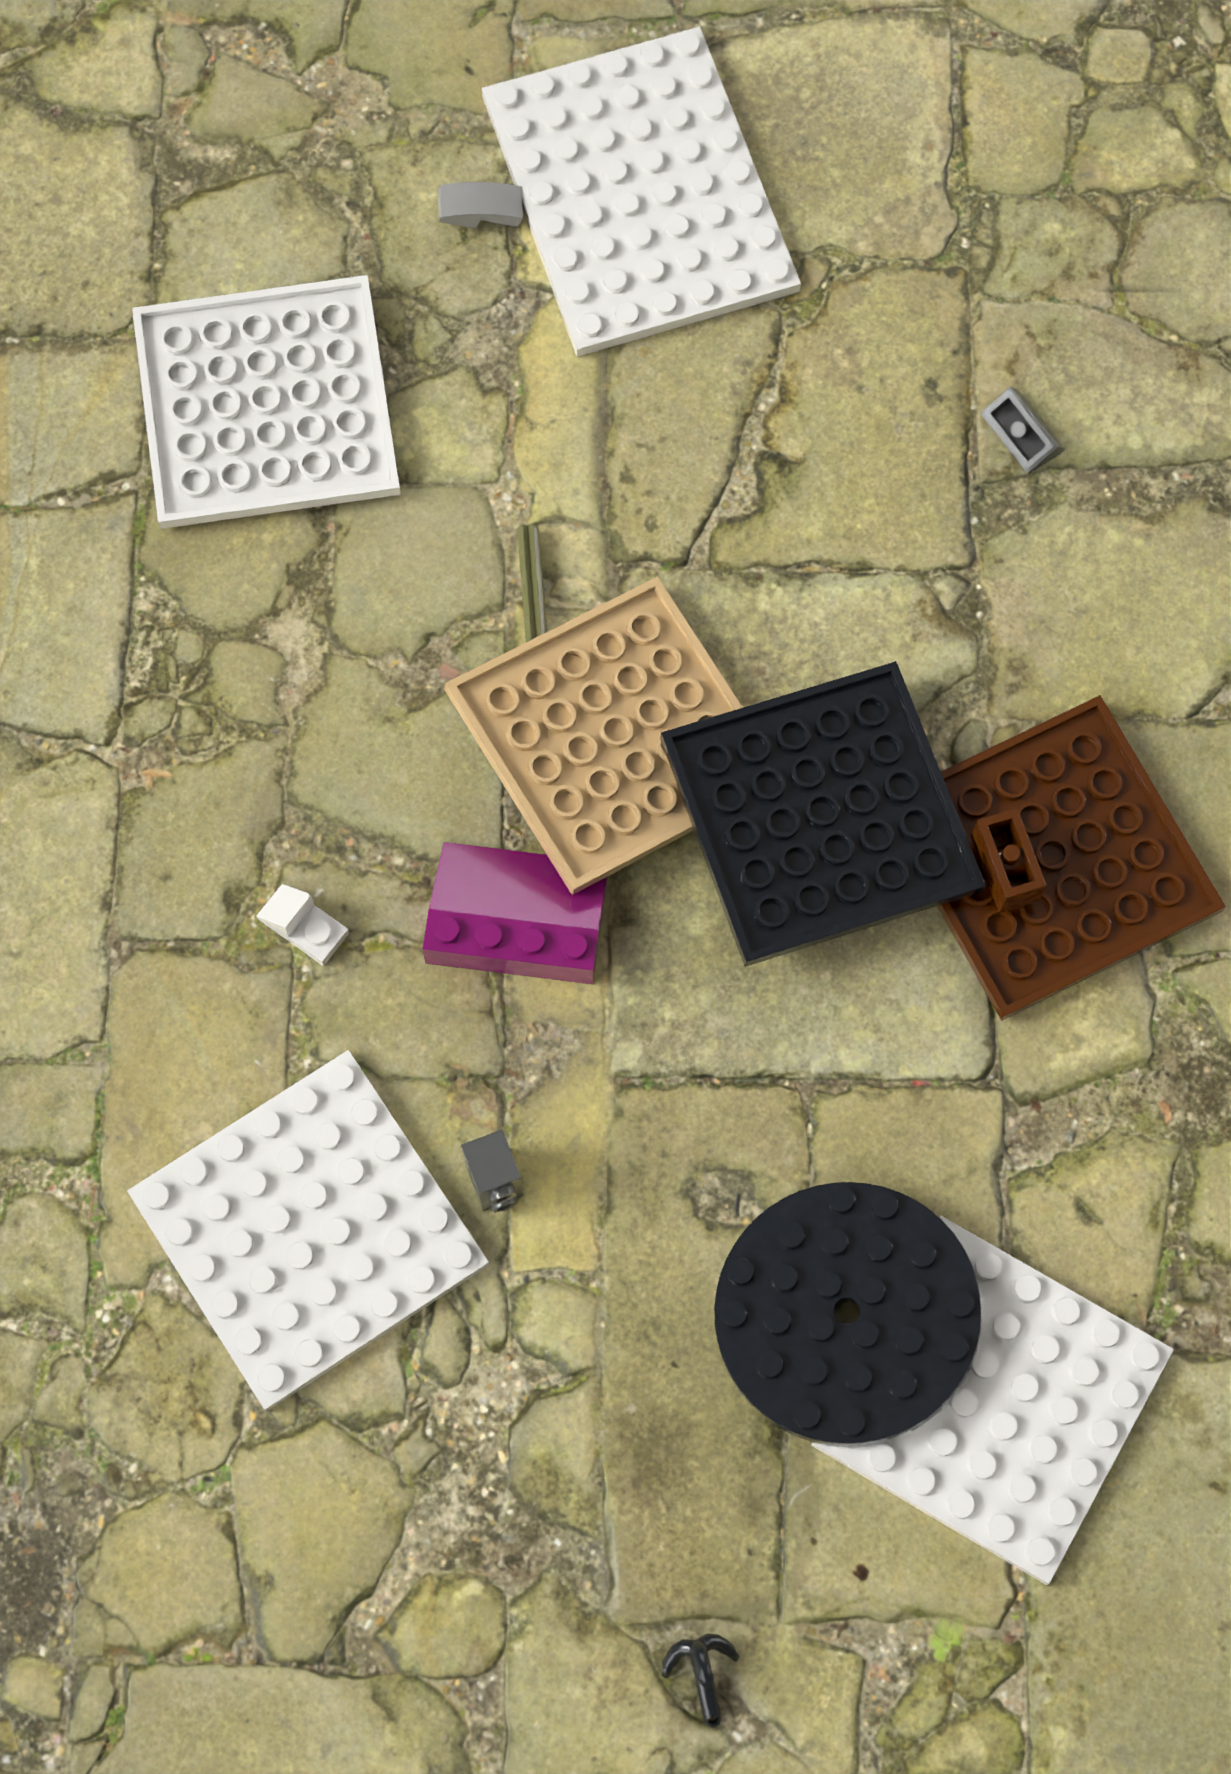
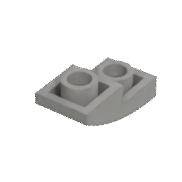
[438,182,523,229]

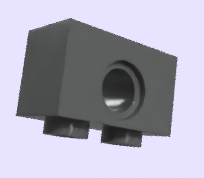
[461,1129,524,1213]

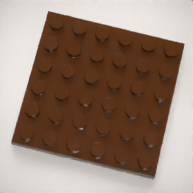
[937,695,1226,1021]

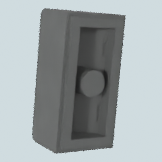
[981,386,1065,474]

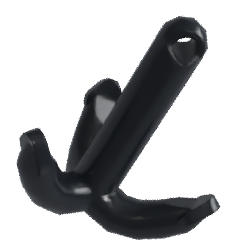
[662,1633,740,1727]

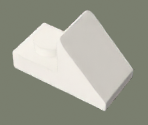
[256,884,349,966]

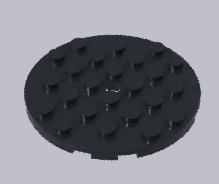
[714,1182,982,1447]

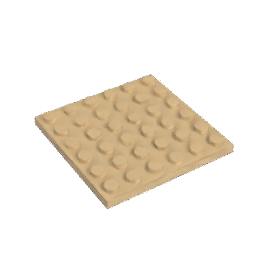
[444,576,743,895]

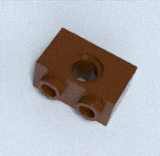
[971,808,1047,913]

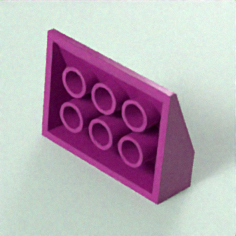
[422,842,608,985]

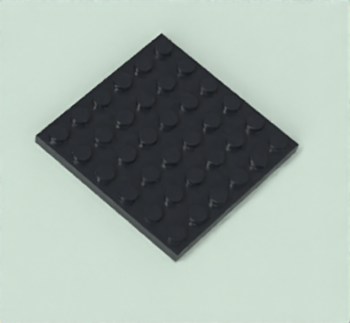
[660,661,986,967]

